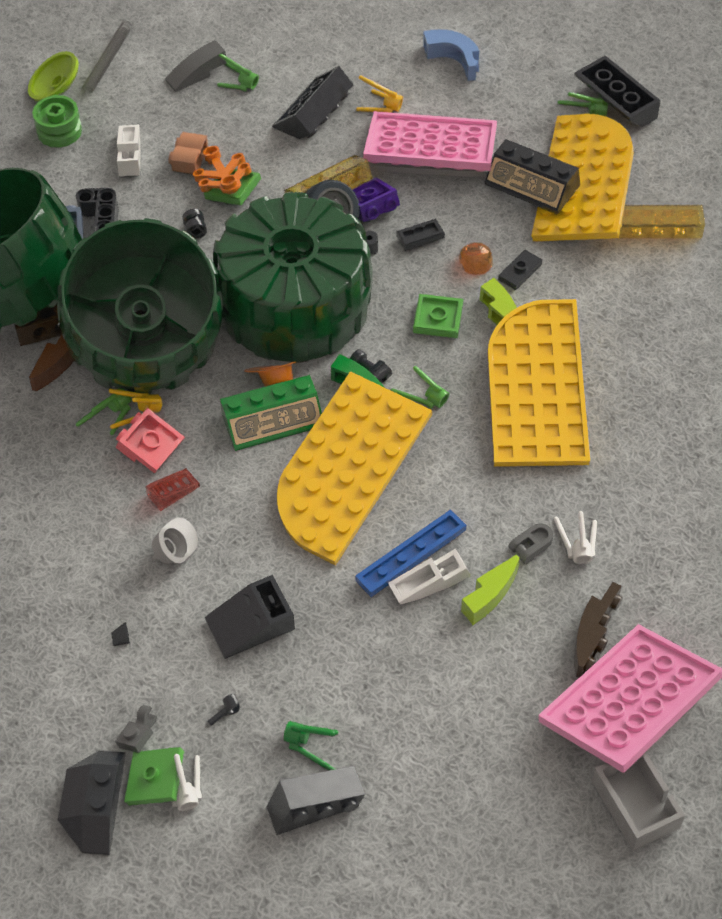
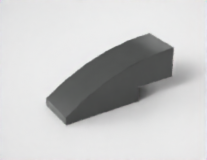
[165,40,227,92]

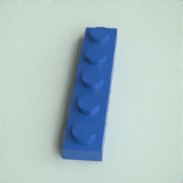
[355,509,467,597]

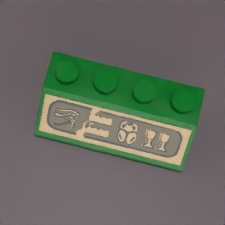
[220,375,322,451]

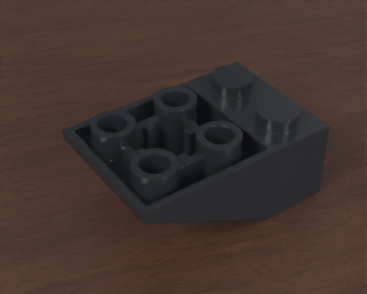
[205,574,295,659]

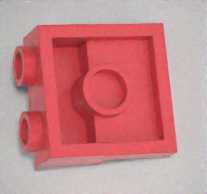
[116,408,185,473]

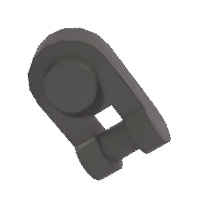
[508,523,553,564]

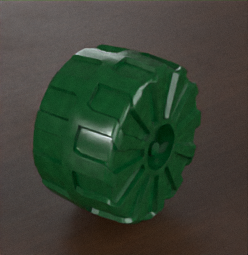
[0,167,82,331]
[213,192,373,363]
[57,218,223,395]

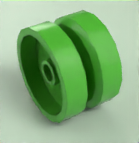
[32,95,82,148]

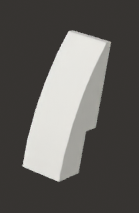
[117,125,140,176]
[388,549,472,604]

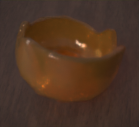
[459,242,493,275]

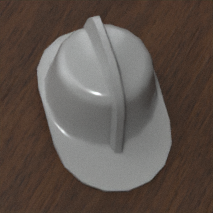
[151,518,198,564]

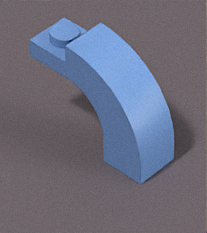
[423,29,479,81]

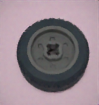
[306,180,360,219]

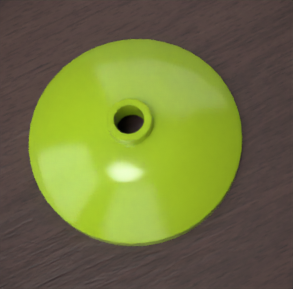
[28,51,79,102]

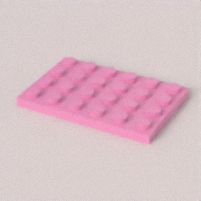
[363,112,497,172]
[538,624,722,773]

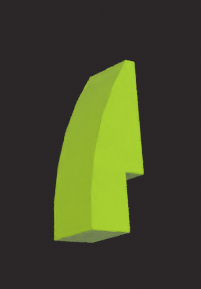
[479,278,517,325]
[461,554,520,625]

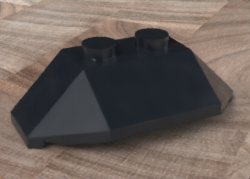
[58,750,126,855]

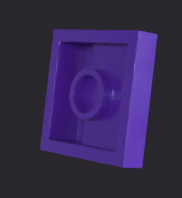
[351,177,400,222]

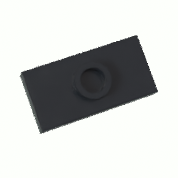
[396,218,445,251]
[498,249,543,290]

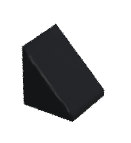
[111,622,130,646]

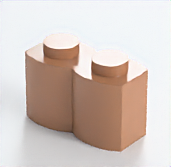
[169,132,209,174]

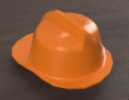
[244,361,296,387]

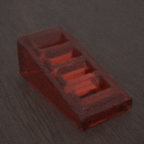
[145,468,200,511]

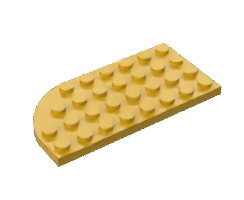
[531,113,634,242]
[487,299,590,467]
[277,371,432,566]

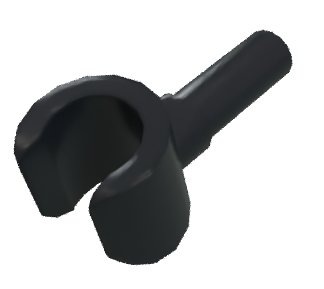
[207,694,240,726]

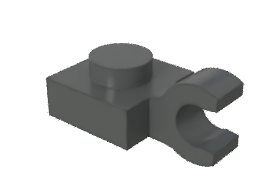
[115,705,158,753]

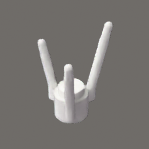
[554,511,597,564]
[171,754,202,811]

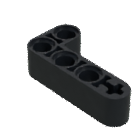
[75,188,119,232]

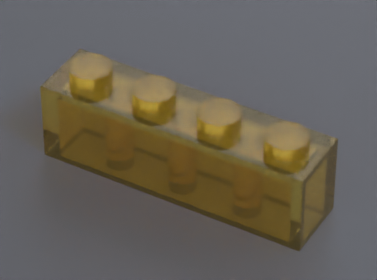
[284,155,373,193]
[619,205,705,238]

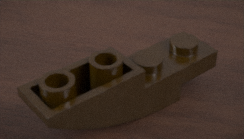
[574,582,623,678]

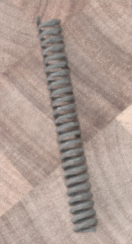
[82,21,130,92]

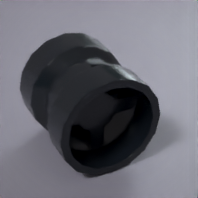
[182,209,207,239]

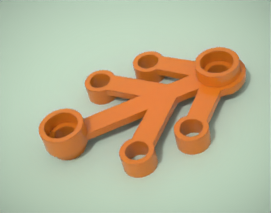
[193,146,252,194]

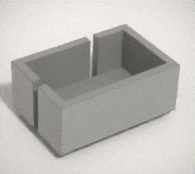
[591,752,685,851]

